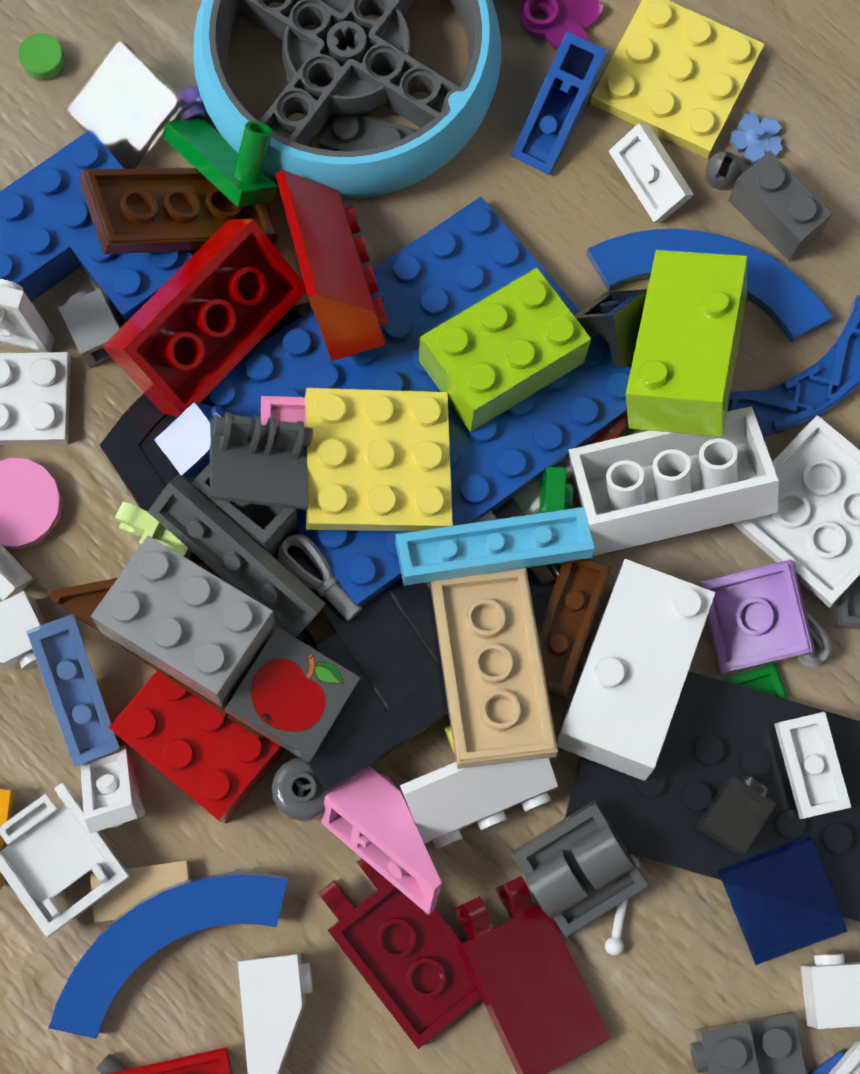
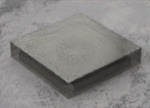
[68,41,187,169]

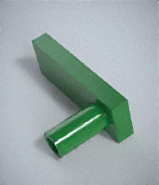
[162,117,278,207]

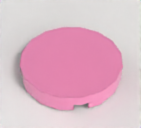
[0,458,63,550]

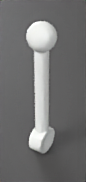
[605,854,639,956]

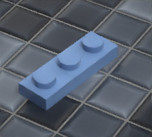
[26,615,120,767]

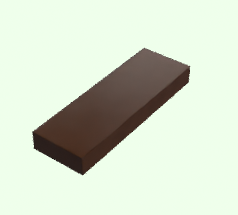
[537,558,612,700]

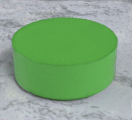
[18,33,65,80]

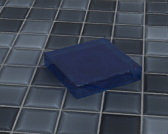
[718,836,848,965]

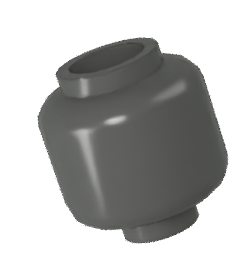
[271,758,328,822]

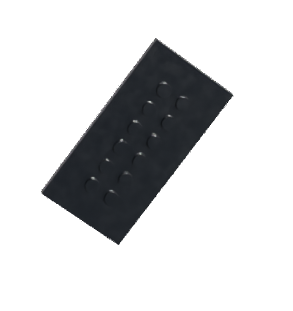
[564,671,860,922]

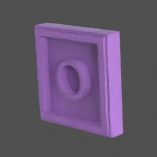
[700,559,816,674]

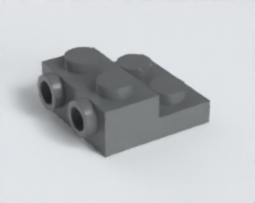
[690,1012,807,1074]

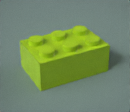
[419,267,591,432]

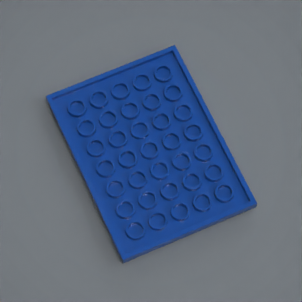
[200,197,631,607]

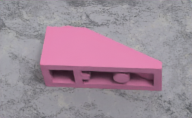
[321,766,442,915]

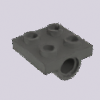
[513,800,648,937]

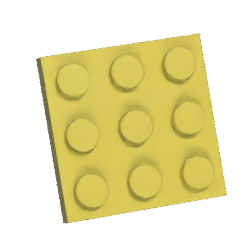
[590,0,764,159]
[305,388,453,531]

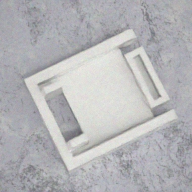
[0,782,131,937]

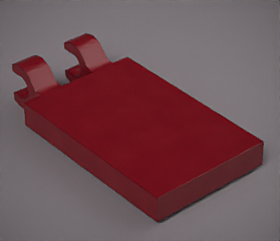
[318,858,481,1049]
[454,876,611,1074]

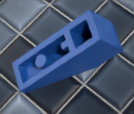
[510,31,613,175]

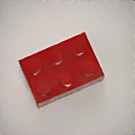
[108,671,287,824]

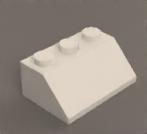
[400,758,558,849]

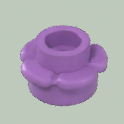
[169,87,207,120]

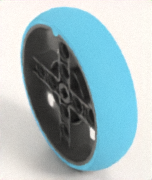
[193,0,501,199]

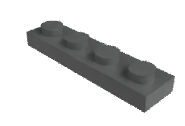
[147,474,326,638]

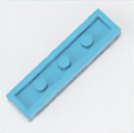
[395,507,595,586]

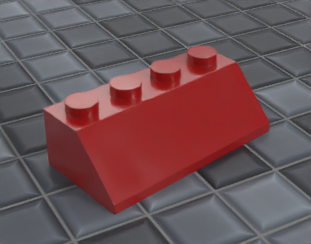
[275,170,389,361]

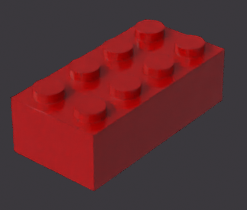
[102,219,306,417]

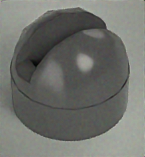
[705,151,742,190]

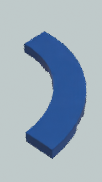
[586,229,833,342]
[727,295,860,437]
[49,872,288,1039]

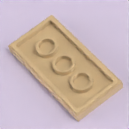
[430,568,558,769]

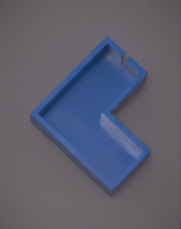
[0,128,192,323]

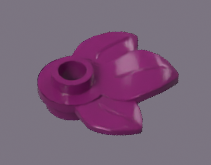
[519,0,604,50]

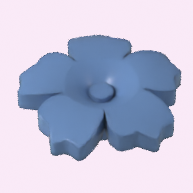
[730,112,783,164]

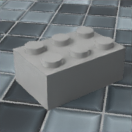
[91,535,277,708]

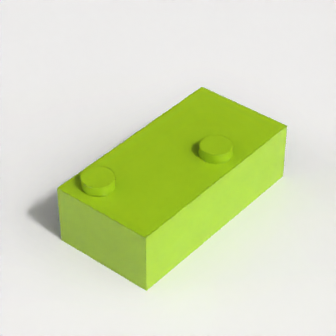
[626,250,747,437]

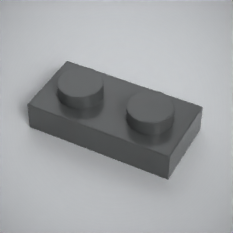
[319,114,415,151]

